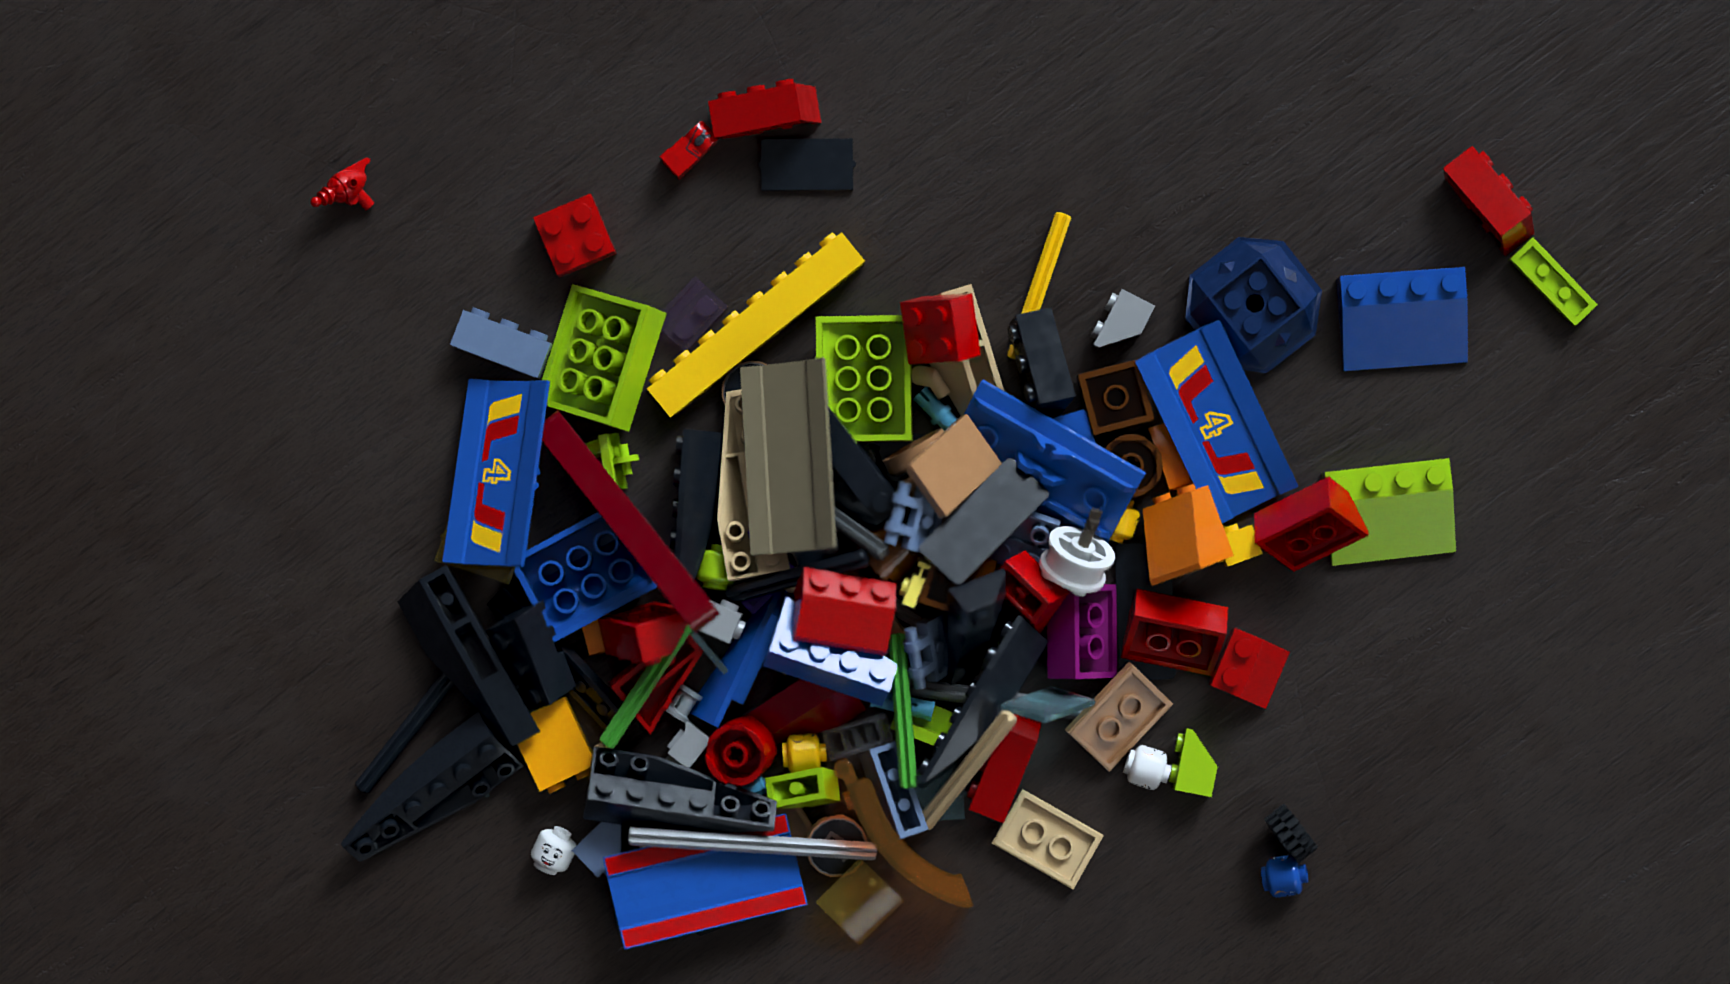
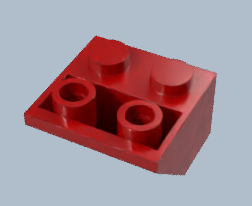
[999,550,1069,633]

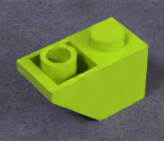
[1169,728,1218,797]

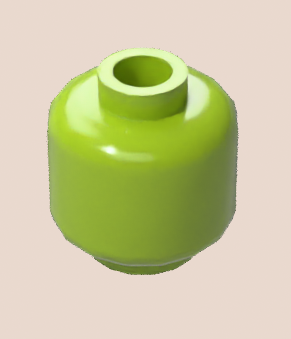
[696,544,736,591]

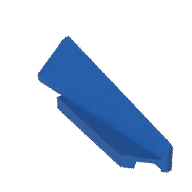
[690,590,794,728]

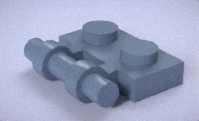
[884,481,942,553]
[903,612,948,690]

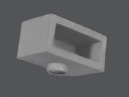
[700,599,746,644]

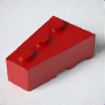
[609,633,704,735]

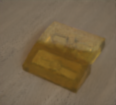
[816,859,904,945]

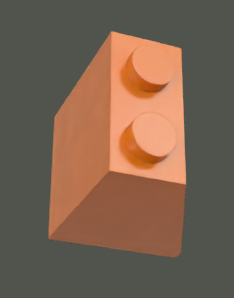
[1143,484,1234,586]

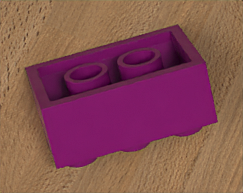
[1047,584,1117,679]

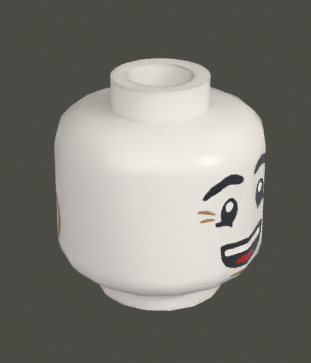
[1123,745,1172,790]
[531,826,576,875]

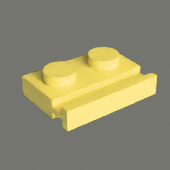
[898,559,931,608]

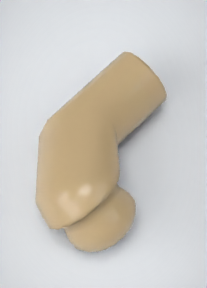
[912,365,951,400]

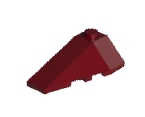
[743,679,866,744]

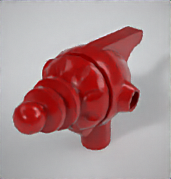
[311,157,375,211]

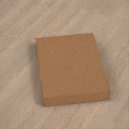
[904,414,1002,518]
[1065,662,1173,772]

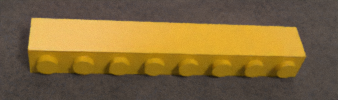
[647,232,865,419]

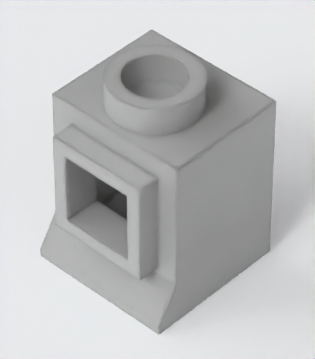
[665,720,710,768]

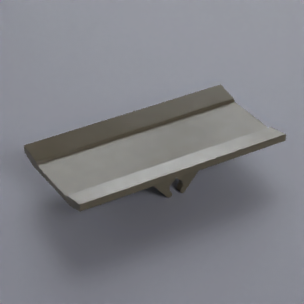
[740,358,836,555]

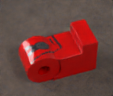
[659,121,719,180]

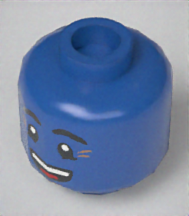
[1261,855,1308,898]

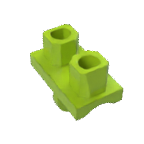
[586,433,639,489]

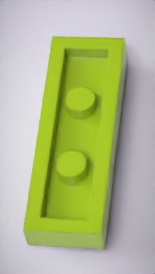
[1509,237,1598,327]

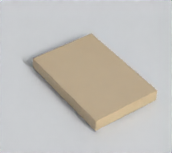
[992,789,1104,889]

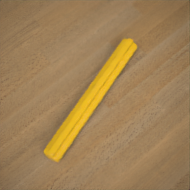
[1007,212,1071,360]

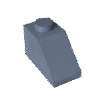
[572,822,623,877]

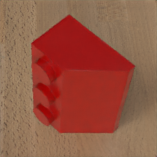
[1254,476,1369,572]
[793,567,896,655]
[1121,589,1228,676]
[598,601,687,666]

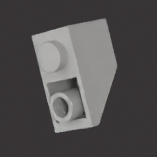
[1090,289,1155,349]

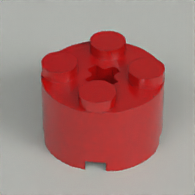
[705,716,777,786]

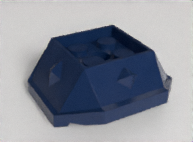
[1184,237,1322,374]

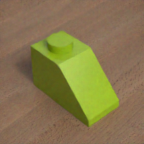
[765,767,841,809]

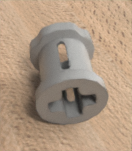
[665,684,703,723]

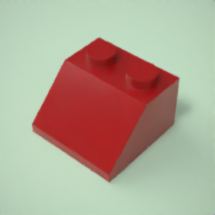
[1208,627,1290,709]

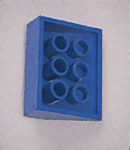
[1336,267,1468,371]
[512,512,657,643]

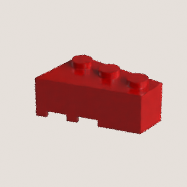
[708,79,821,139]
[1443,146,1535,256]
[966,710,1042,823]

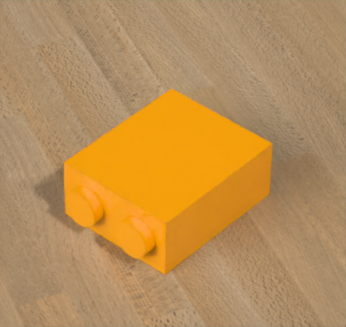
[518,696,593,794]

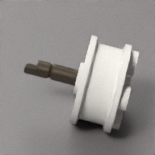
[1039,508,1115,596]

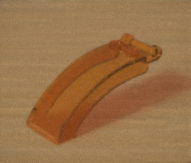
[834,758,974,908]

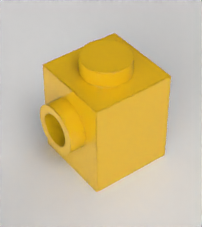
[1218,523,1263,567]

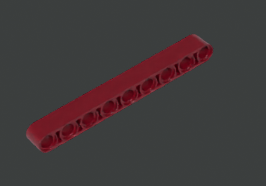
[542,410,720,634]

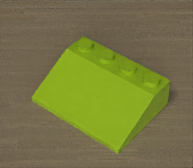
[542,284,667,432]
[816,315,913,442]
[1321,458,1456,566]

